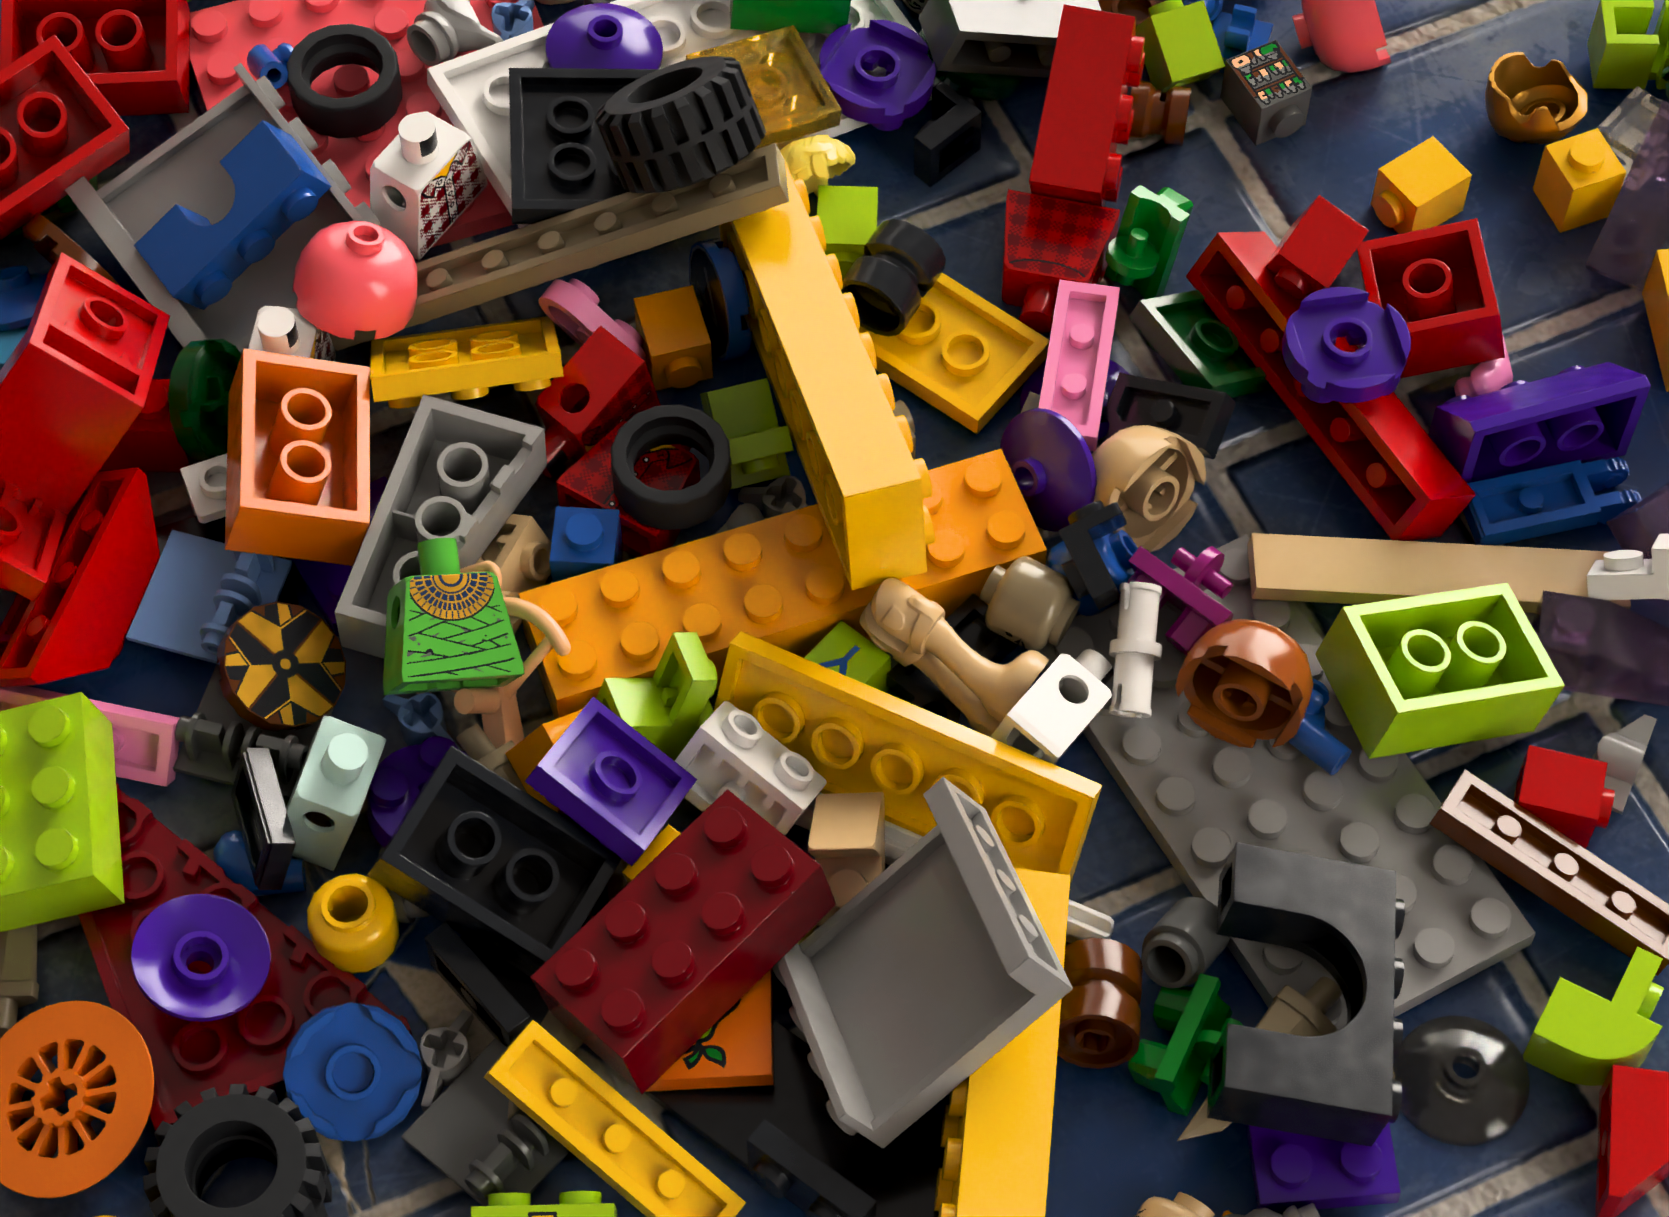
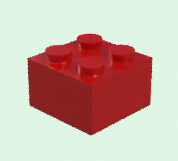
[1357,218,1505,379]

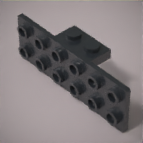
[645,1019,1047,1217]

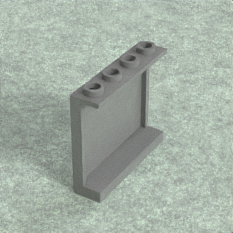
[65,63,384,354]
[772,777,1073,1148]

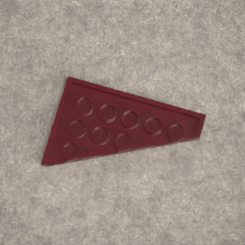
[78,782,413,1131]

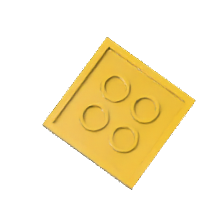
[370,316,564,409]

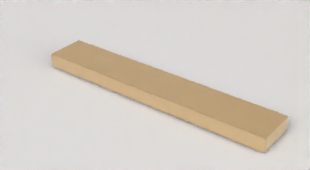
[1247,533,1631,618]

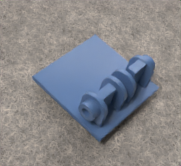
[126,530,292,665]

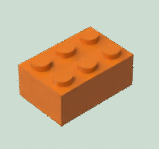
[225,349,370,566]

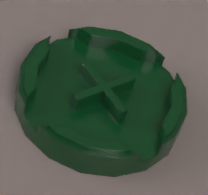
[168,339,242,462]

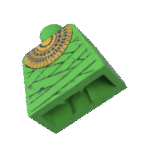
[383,538,524,695]

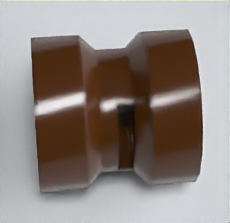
[1130,81,1192,146]

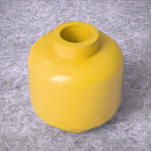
[307,873,399,974]

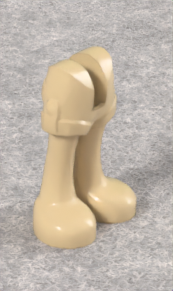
[859,578,1049,737]

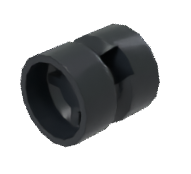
[841,219,946,336]

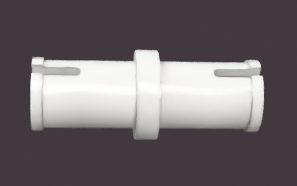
[1109,582,1162,718]

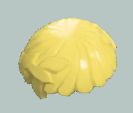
[780,135,856,197]

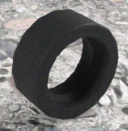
[287,24,402,139]
[611,404,732,530]

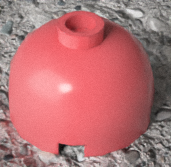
[1292,0,1391,73]
[292,221,417,340]

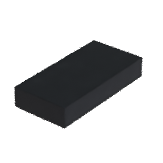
[231,748,296,890]

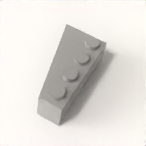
[335,394,547,659]

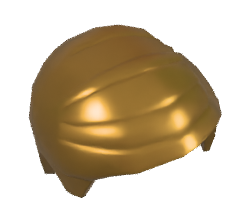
[1485,52,1587,144]

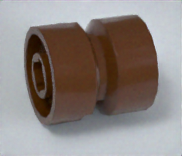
[1057,938,1143,1069]

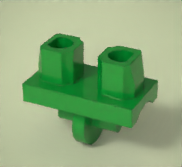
[1104,185,1194,299]
[1128,973,1244,1116]

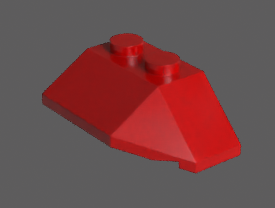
[0,467,160,687]

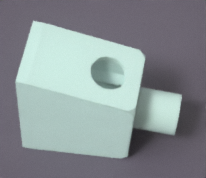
[286,716,386,871]

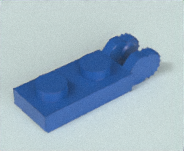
[1463,457,1644,546]

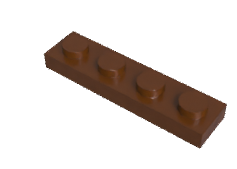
[1429,769,1669,976]

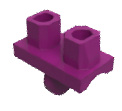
[1118,546,1233,656]

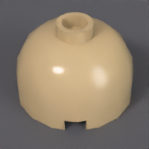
[1092,425,1206,552]

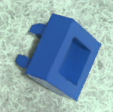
[1213,4,1273,73]

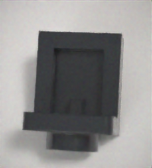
[1058,501,1127,609]

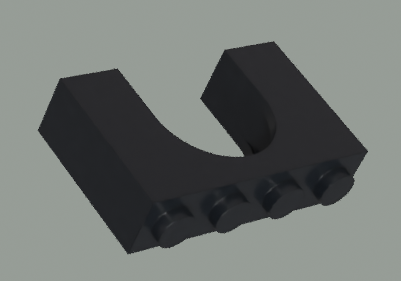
[1207,842,1405,1147]

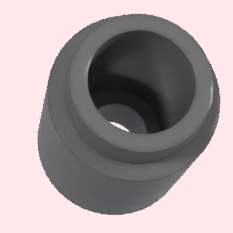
[1141,897,1230,988]

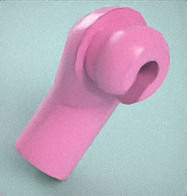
[1454,334,1513,397]

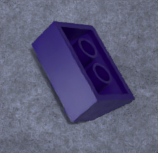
[1428,362,1651,483]

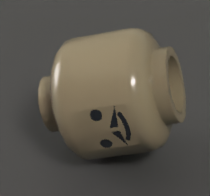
[979,556,1080,651]

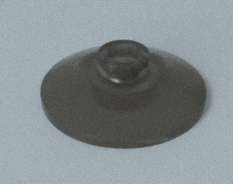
[1393,1016,1530,1146]

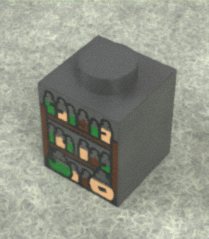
[1220,39,1312,146]

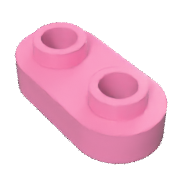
[538,278,647,361]

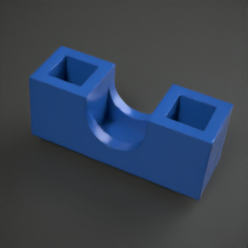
[134,120,332,310]

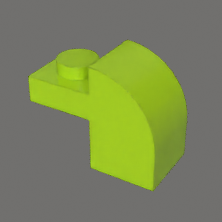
[700,378,793,489]
[596,632,717,761]
[1521,946,1664,1086]

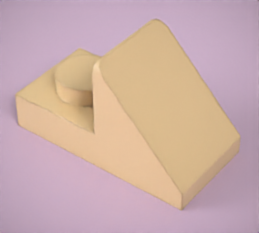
[808,792,885,927]

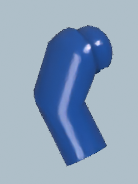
[213,830,307,896]

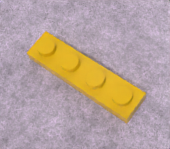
[484,1020,746,1217]

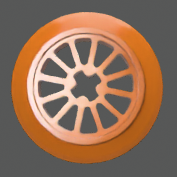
[0,1001,154,1198]

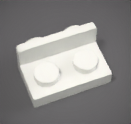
[675,701,827,836]

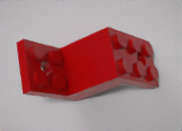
[0,252,170,602]

